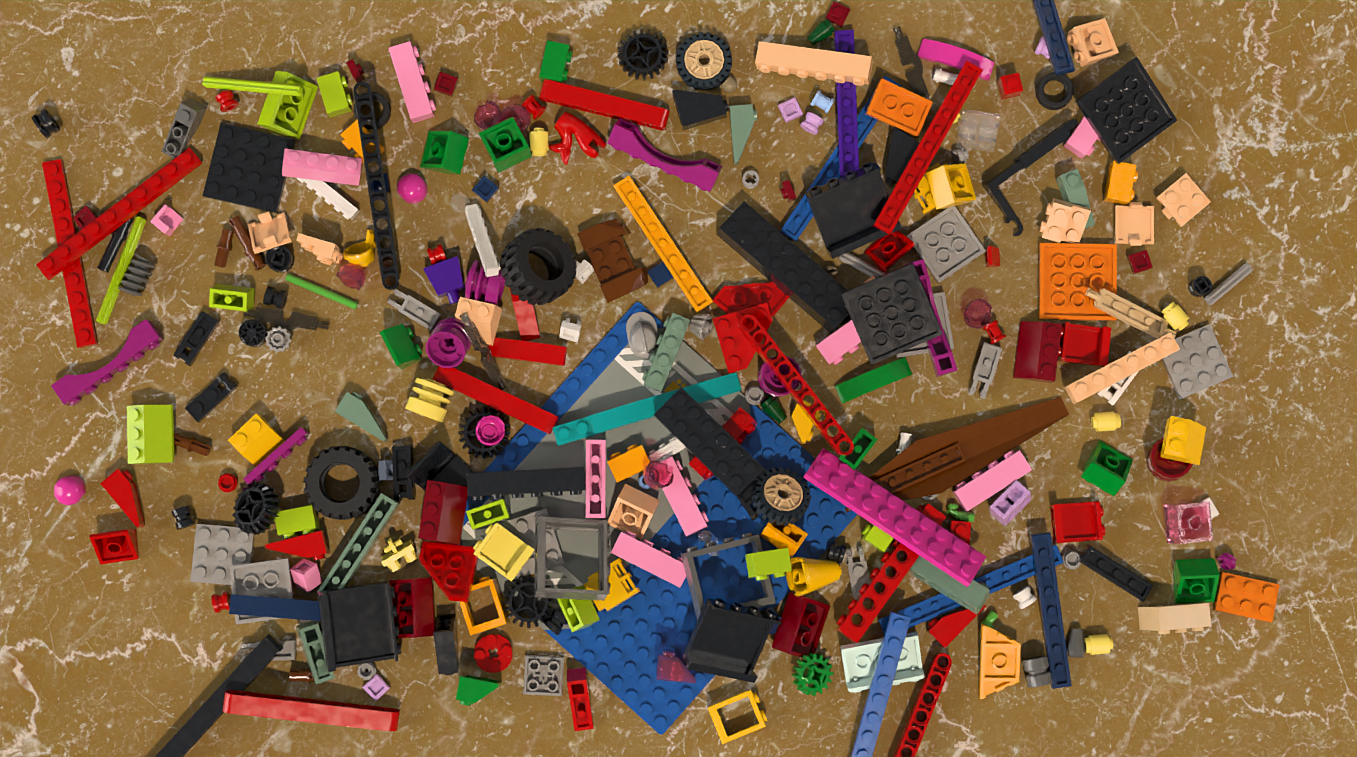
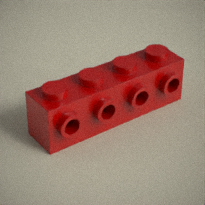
[688,407,757,481]

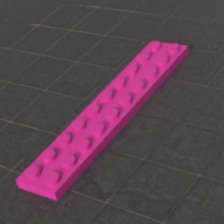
[803,448,986,587]

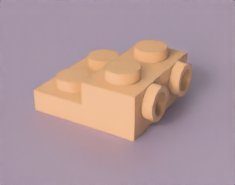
[1067,18,1119,67]
[1039,198,1091,244]
[296,233,343,266]

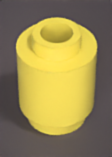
[529,128,549,157]
[1161,302,1189,330]
[1091,411,1121,432]
[1084,634,1113,655]

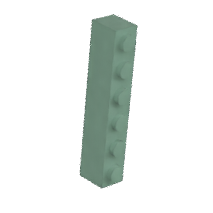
[317,493,400,592]

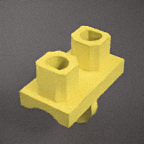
[381,538,417,572]

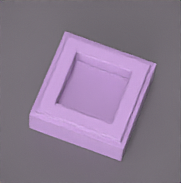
[778,97,803,123]
[362,673,391,701]

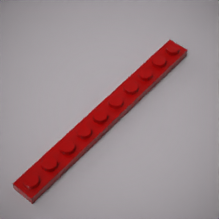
[873,60,983,235]
[36,147,202,280]
[42,159,98,348]

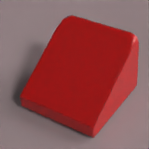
[985,246,1000,268]

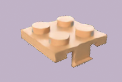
[1156,173,1211,227]
[1115,202,1154,246]
[248,211,292,254]

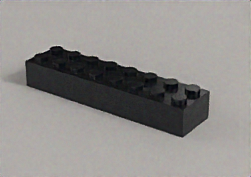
[716,201,849,334]

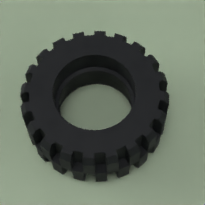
[500,228,577,305]
[303,446,381,520]

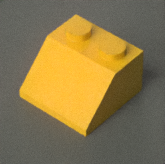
[926,163,977,209]
[228,413,285,467]
[1160,416,1206,465]

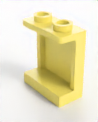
[473,522,535,582]

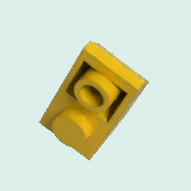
[791,400,822,444]

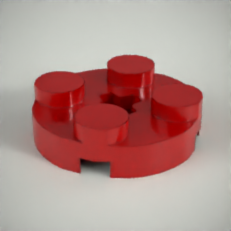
[474,634,513,673]

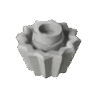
[689,314,713,340]
[265,326,292,353]

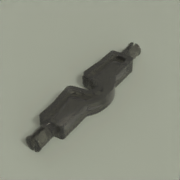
[893,26,928,99]
[243,307,330,331]
[459,312,506,390]

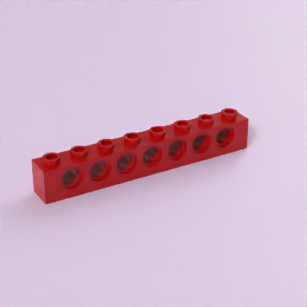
[836,503,946,643]

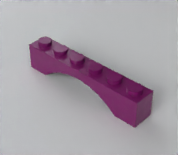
[607,118,723,192]
[904,259,957,377]
[51,319,164,406]

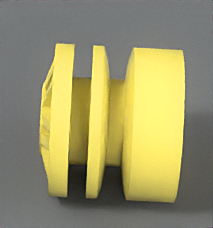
[405,378,454,423]

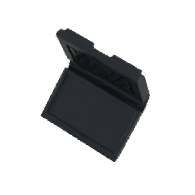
[406,441,474,491]

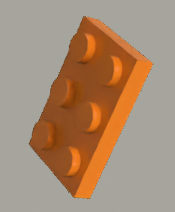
[865,78,933,137]
[1213,572,1280,623]

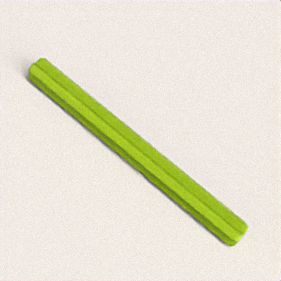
[202,76,303,96]
[96,216,146,325]

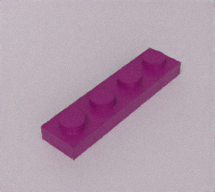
[243,427,309,484]

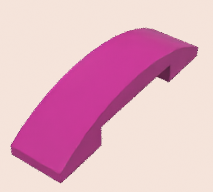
[917,39,994,81]

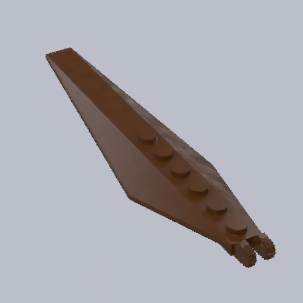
[845,397,1069,513]

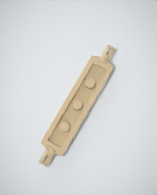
[1085,288,1177,339]

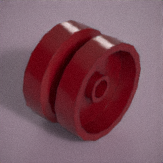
[1146,438,1193,482]

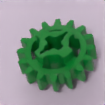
[792,653,833,696]

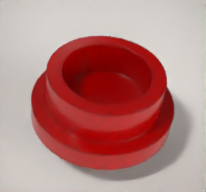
[218,473,238,493]

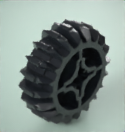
[617,29,669,81]
[458,407,510,459]
[232,482,281,535]
[503,575,555,628]

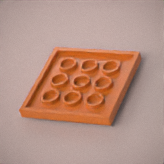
[1039,243,1117,321]

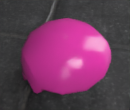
[396,173,427,204]
[476,415,505,446]
[54,475,86,506]

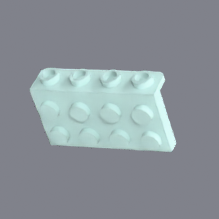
[840,632,925,692]

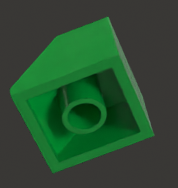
[479,117,532,173]
[420,131,469,175]
[379,323,423,369]
[1081,440,1133,496]
[1173,558,1220,603]
[455,674,502,706]

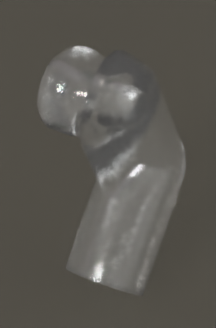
[698,530,719,556]

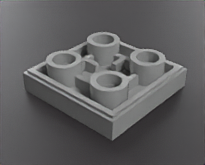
[523,655,564,696]

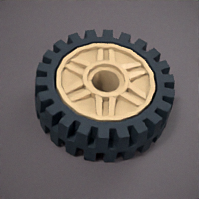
[676,32,732,91]
[751,467,811,526]

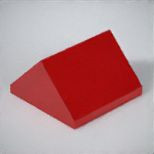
[864,231,915,272]
[89,529,139,565]

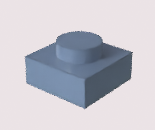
[378,460,393,480]

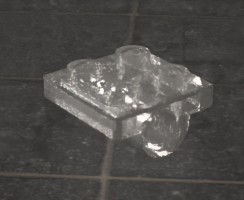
[956,110,1001,152]

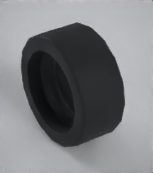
[1036,72,1074,110]
[353,92,391,129]

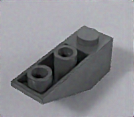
[161,98,207,159]

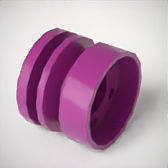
[465,260,506,306]
[426,318,473,368]
[758,355,801,397]

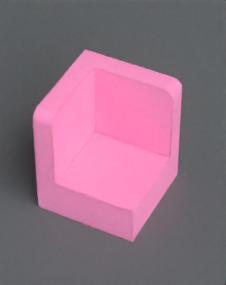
[150,204,183,237]
[290,558,322,593]

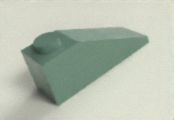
[729,104,757,166]
[1056,169,1095,229]
[334,391,388,442]
[296,620,335,685]

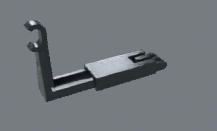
[983,119,1077,236]

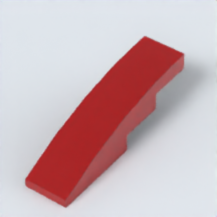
[486,338,567,366]

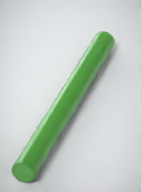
[285,273,359,310]

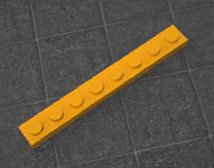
[613,176,713,313]

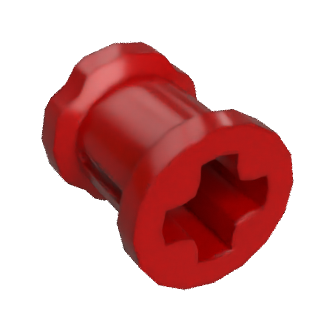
[522,95,547,120]
[982,320,1006,345]

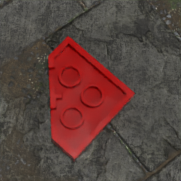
[712,282,790,317]
[712,302,773,373]
[419,541,479,603]

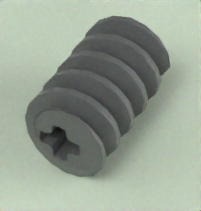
[118,254,156,296]

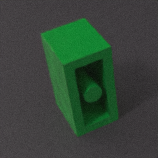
[539,40,573,83]
[839,428,878,470]

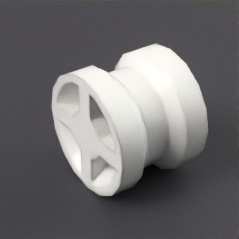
[1013,586,1037,609]

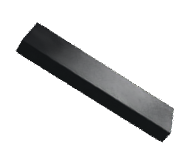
[1078,545,1153,602]

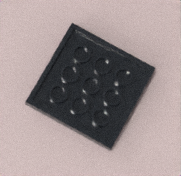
[1075,57,1177,164]
[202,123,295,214]
[841,263,943,365]

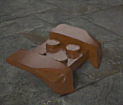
[577,219,648,303]

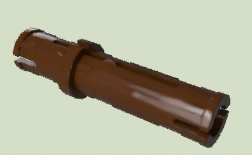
[228,216,267,271]

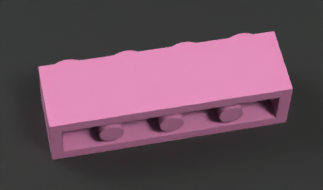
[389,41,436,123]
[1064,116,1100,159]
[282,149,362,186]
[816,320,861,365]
[586,440,606,518]
[952,450,1032,512]
[652,457,709,537]
[611,530,686,588]

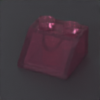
[1164,502,1213,544]
[656,651,696,684]

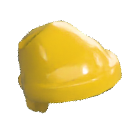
[343,230,376,267]

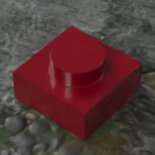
[825,2,851,28]
[346,59,364,83]
[434,72,459,97]
[779,180,796,203]
[72,206,98,230]
[1127,250,1153,275]

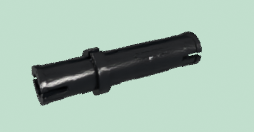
[97,219,133,273]

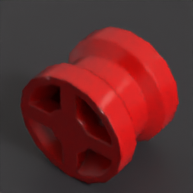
[215,90,239,112]
[427,244,447,265]
[211,591,231,613]

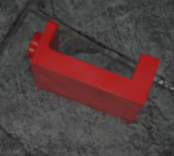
[1058,322,1112,367]
[1050,501,1106,543]

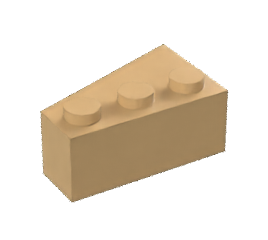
[1138,603,1211,634]

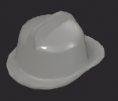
[626,312,659,358]

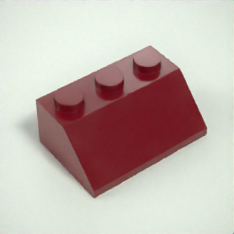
[1013,321,1062,383]
[418,480,468,545]
[389,577,435,638]
[771,592,830,658]

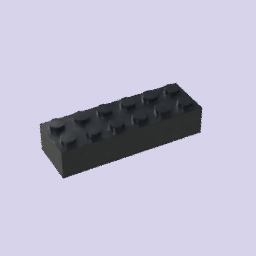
[654,387,766,499]
[467,467,586,500]

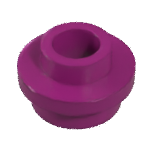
[1217,553,1236,570]

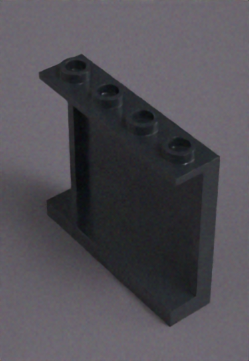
[805,163,902,259]
[317,581,401,672]
[681,598,782,683]

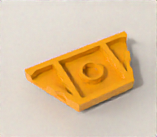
[979,624,1021,699]

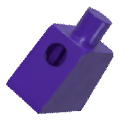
[423,256,465,305]

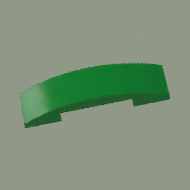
[834,357,913,404]

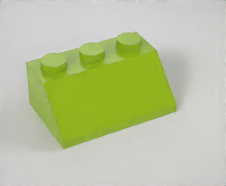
[257,71,318,140]
[127,405,174,465]

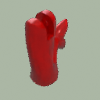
[549,112,607,165]

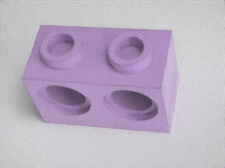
[990,480,1031,526]

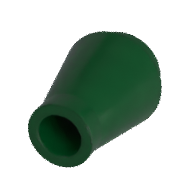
[807,19,835,46]
[760,395,787,424]

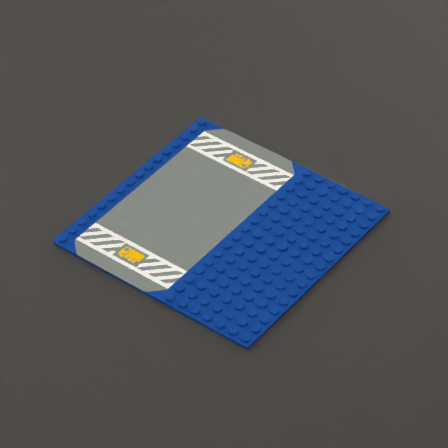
[448,302,857,735]

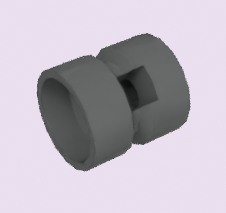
[1022,656,1053,688]

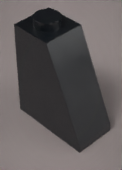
[672,90,729,131]
[883,127,920,188]
[433,614,459,675]

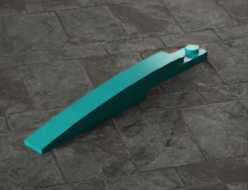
[552,372,742,446]

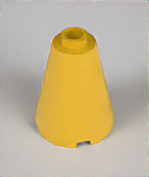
[786,557,842,596]

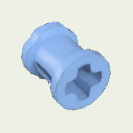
[811,90,835,114]

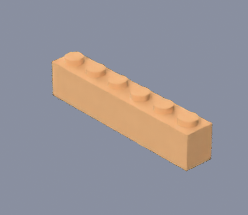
[755,41,873,86]
[1065,332,1180,404]

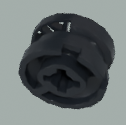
[31,108,60,139]
[265,245,295,273]
[238,319,268,347]

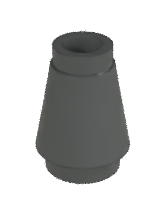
[1067,629,1086,658]

